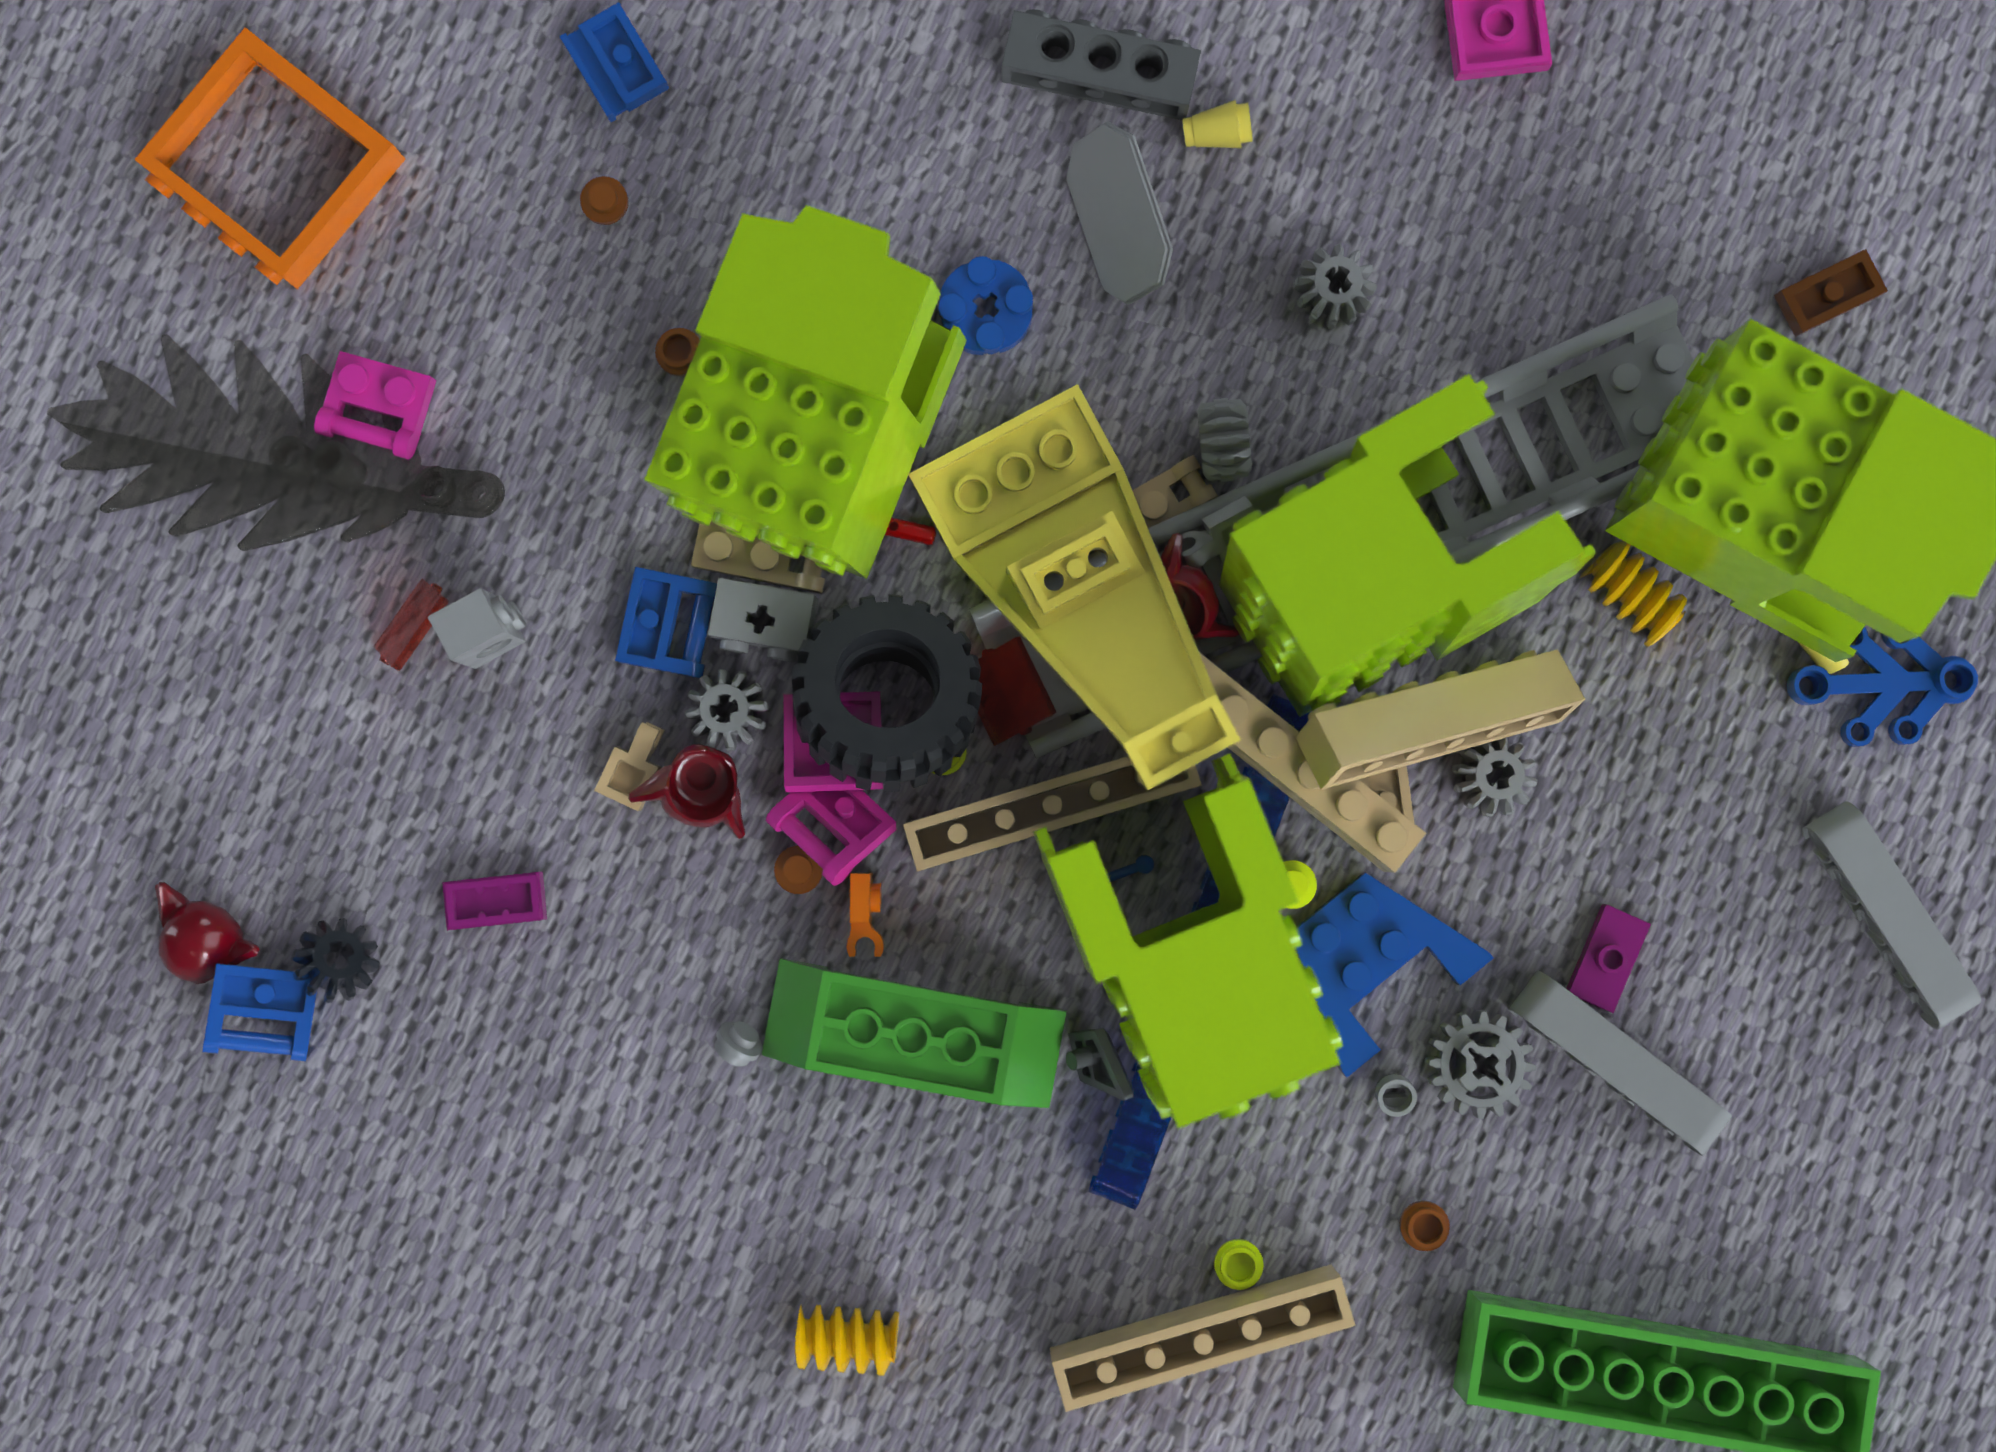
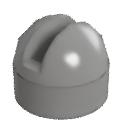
[1375,1073,1417,1117]

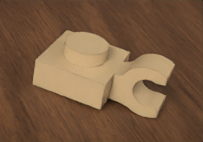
[594,722,665,811]

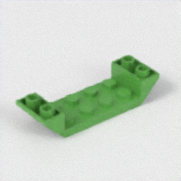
[762,958,1067,1108]

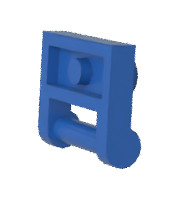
[615,567,717,679]
[202,963,317,1062]

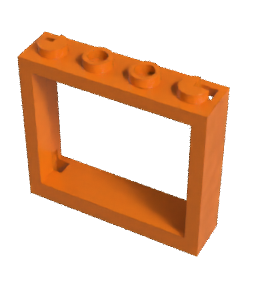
[134,27,405,290]

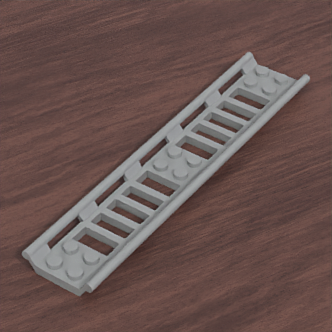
[969,294,1694,759]

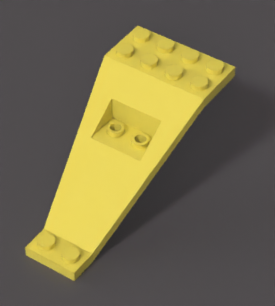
[908,384,1241,790]

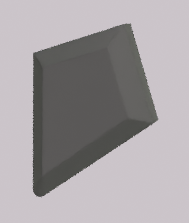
[1066,1028,1133,1100]

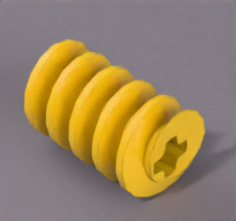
[1579,540,1687,647]
[795,1304,899,1376]

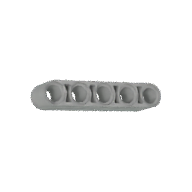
[1802,801,1981,1030]
[1508,970,1732,1156]

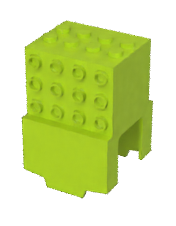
[644,205,967,579]
[1605,318,1996,662]
[1219,374,1596,717]
[1033,754,1343,1129]

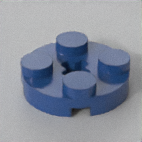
[938,256,1033,355]

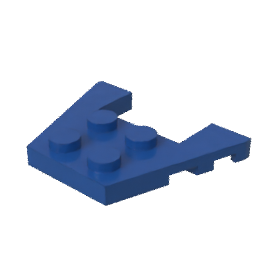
[1294,873,1494,1077]

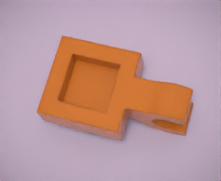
[846,873,885,957]

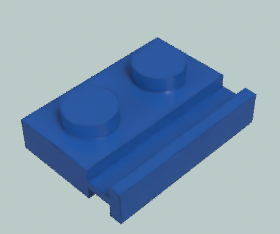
[559,2,670,123]

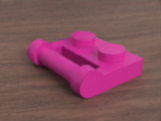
[314,351,437,460]
[766,790,896,886]

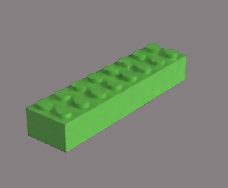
[1453,1290,1881,1452]

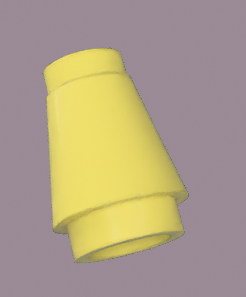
[1183,100,1253,148]

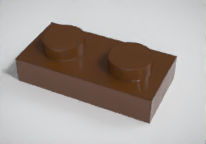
[1774,249,1888,337]

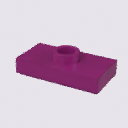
[442,871,548,931]
[1566,904,1651,1013]

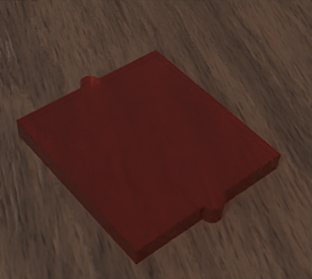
[373,578,449,672]
[978,636,1057,746]

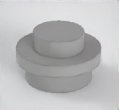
[714,1021,763,1067]

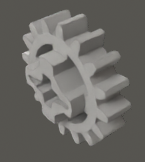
[1425,1010,1536,1119]

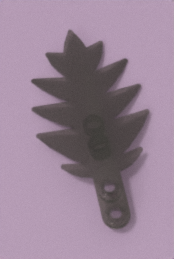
[47,334,505,551]

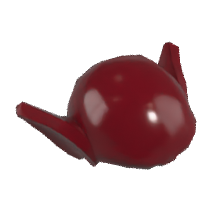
[1160,533,1239,640]
[628,744,746,839]
[155,882,260,984]

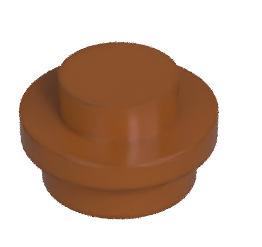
[580,176,629,225]
[655,328,700,376]
[774,846,823,894]
[1399,1201,1450,1251]

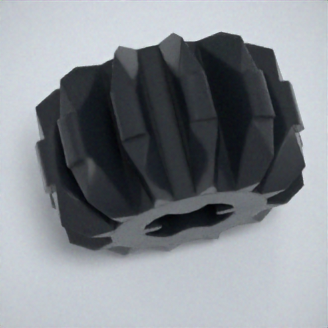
[291,918,380,1003]

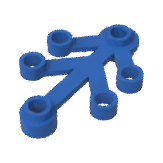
[1787,627,1978,747]

